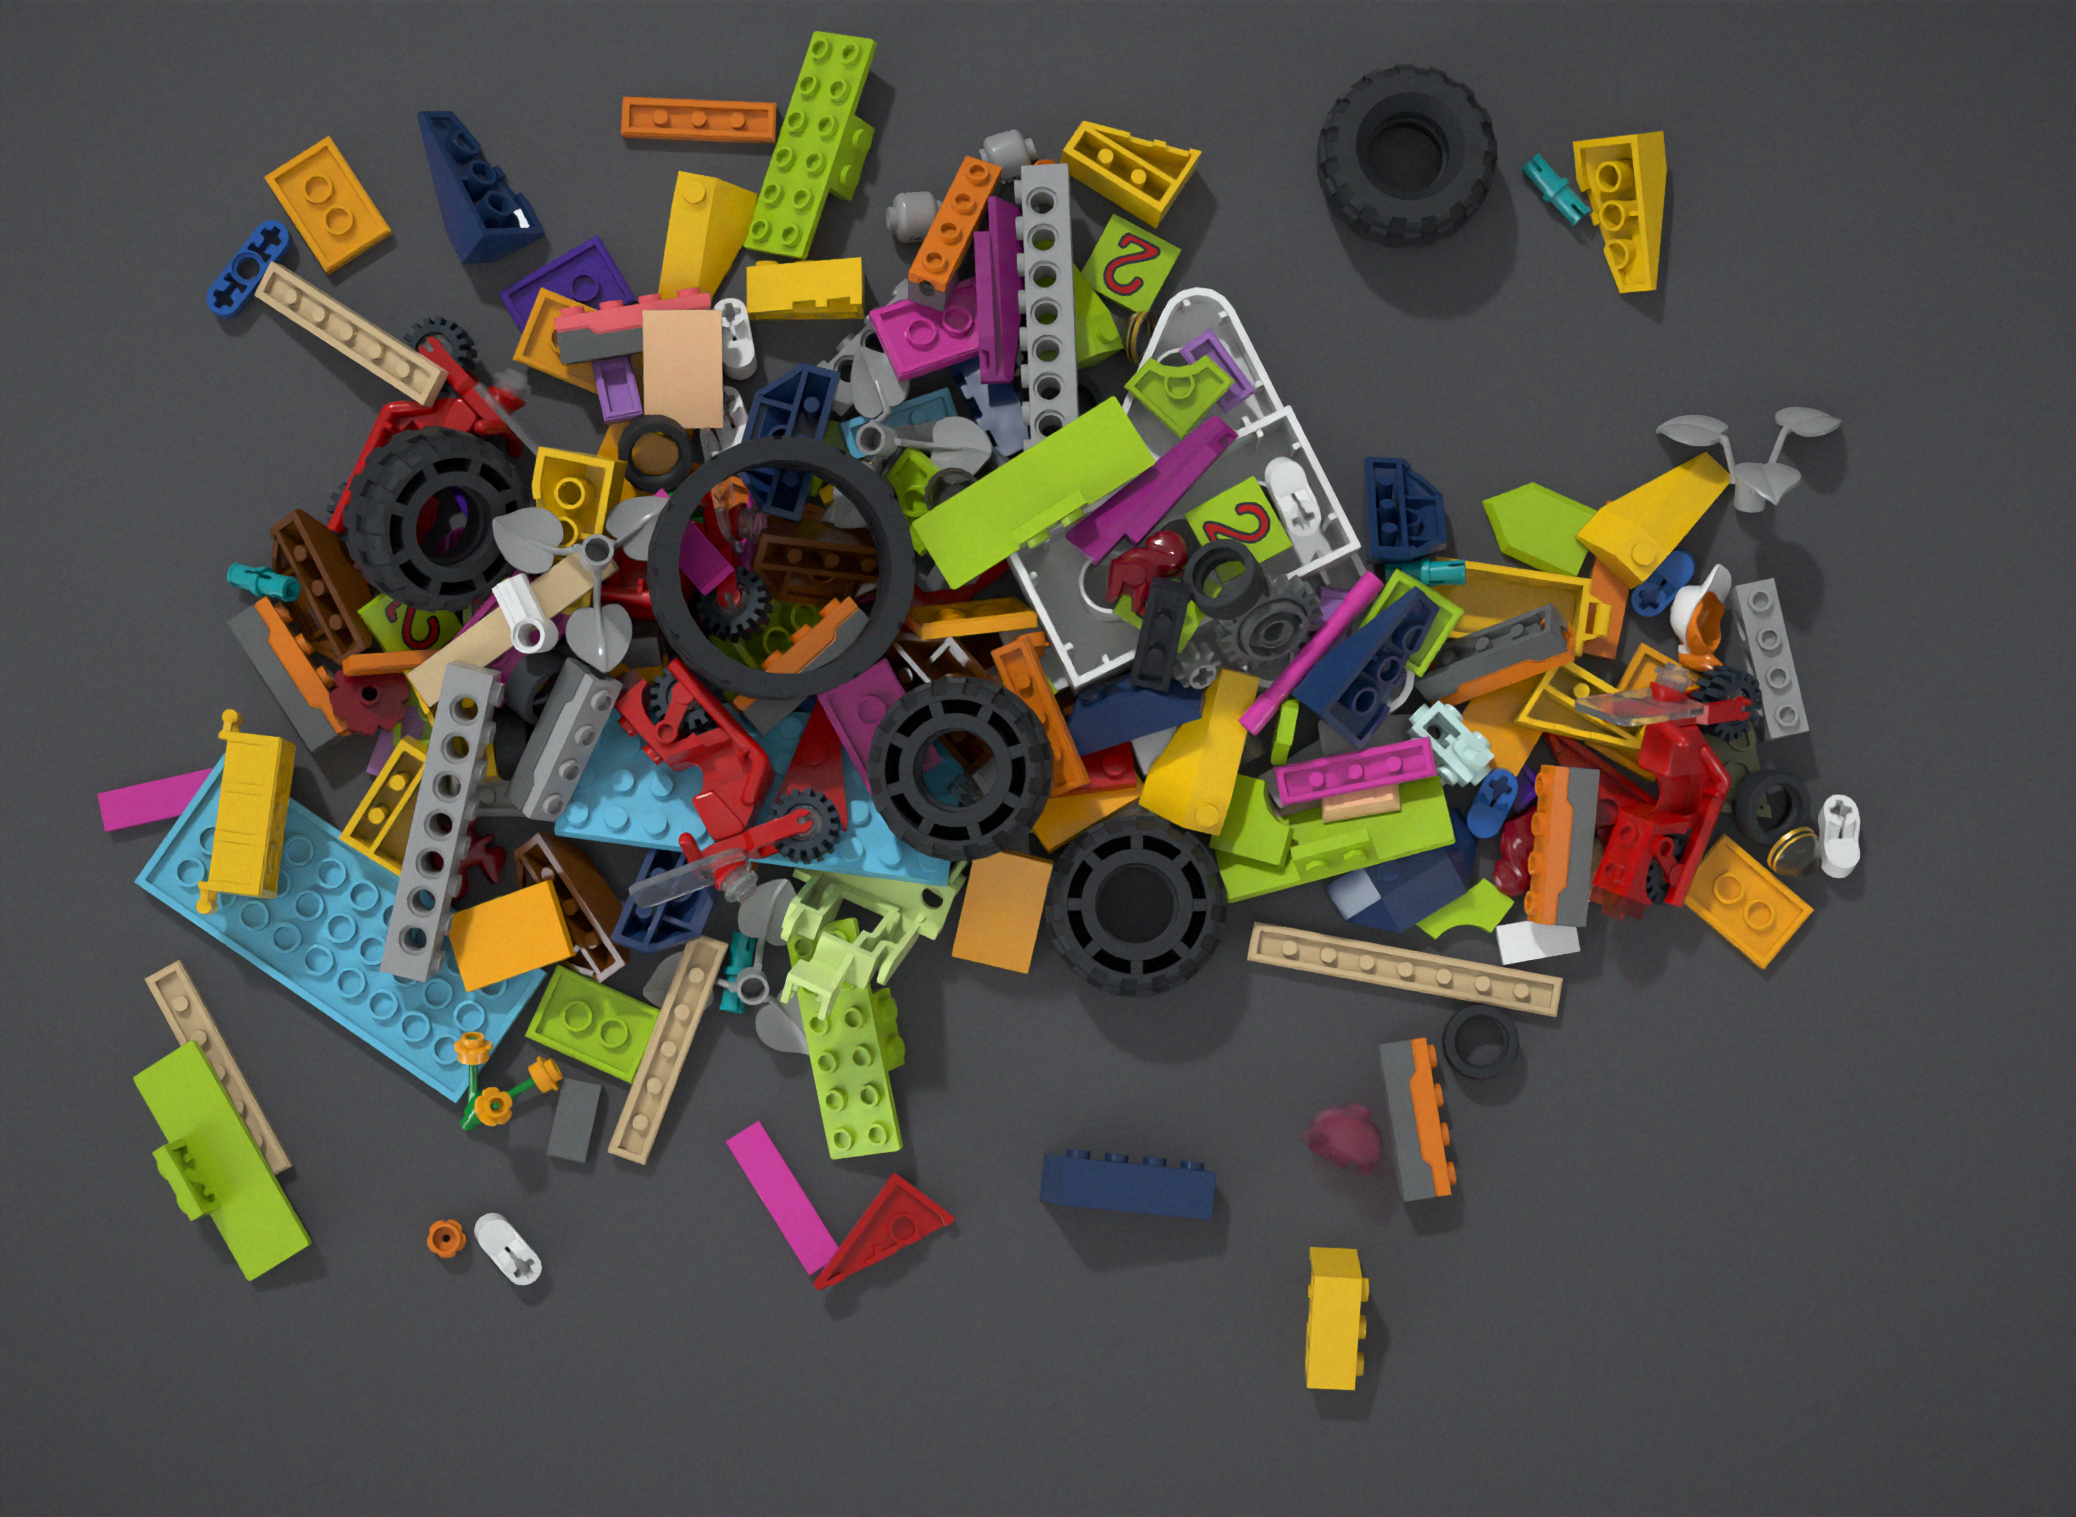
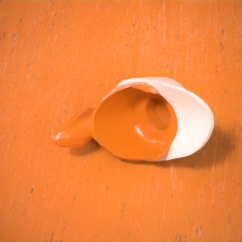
[1670,564,1732,672]

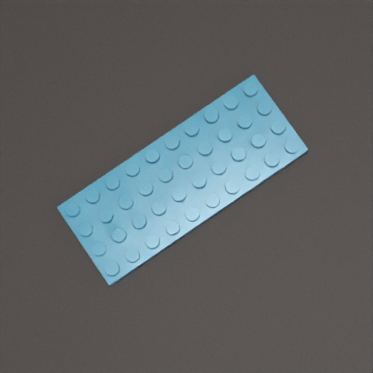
[554,689,964,887]
[134,753,548,1104]

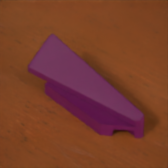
[974,196,1025,384]
[1065,416,1239,567]

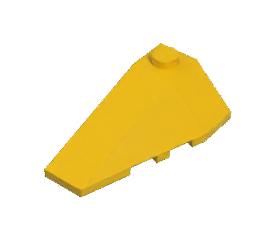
[1573,131,1667,293]
[658,171,758,302]
[532,446,627,615]
[1575,452,1730,589]
[1138,666,1260,836]

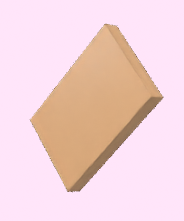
[642,310,723,428]

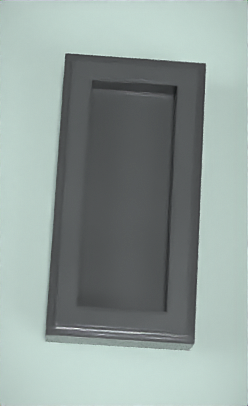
[546,1077,603,1163]

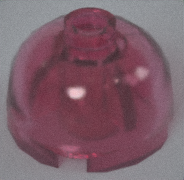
[1301,1103,1383,1176]

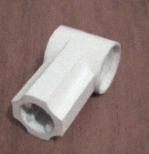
[492,573,558,654]

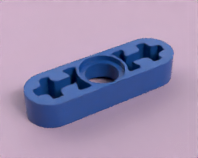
[206,220,292,319]

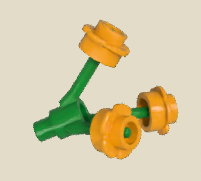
[454,1032,563,1131]

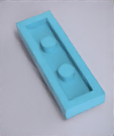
[837,387,958,459]

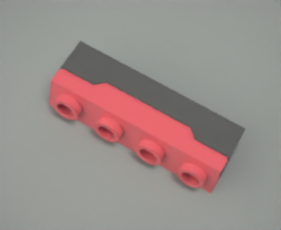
[554,287,712,366]

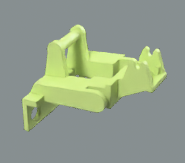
[780,867,958,1021]

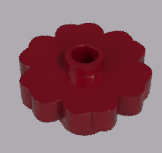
[329,668,410,737]

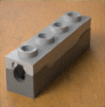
[504,657,623,822]

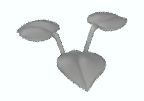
[833,346,993,529]
[1656,406,1842,513]
[492,496,669,673]
[643,878,809,1055]

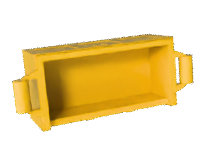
[1431,556,1612,663]
[196,709,297,915]

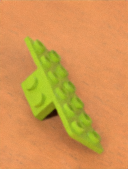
[743,31,877,260]
[912,396,1156,590]
[1215,775,1456,903]
[786,917,905,1160]
[133,1040,312,1281]

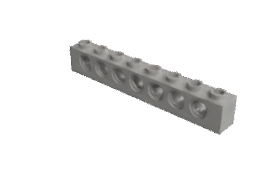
[1014,163,1079,451]
[379,660,505,983]

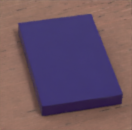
[498,235,638,334]

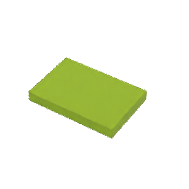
[525,964,660,1084]

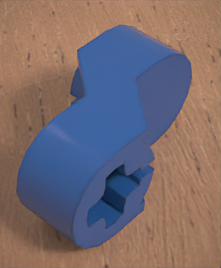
[1631,547,1696,617]
[1467,767,1518,838]

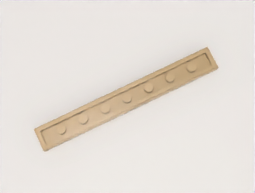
[1247,921,1563,1017]

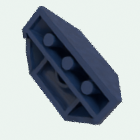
[737,362,841,523]
[1363,457,1447,567]
[1066,673,1206,757]
[1324,807,1478,934]
[610,848,720,955]

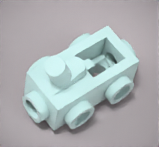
[1406,700,1495,788]

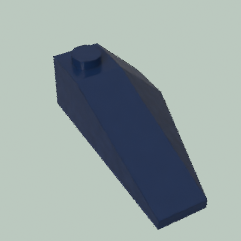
[417,111,545,264]
[1292,586,1440,750]

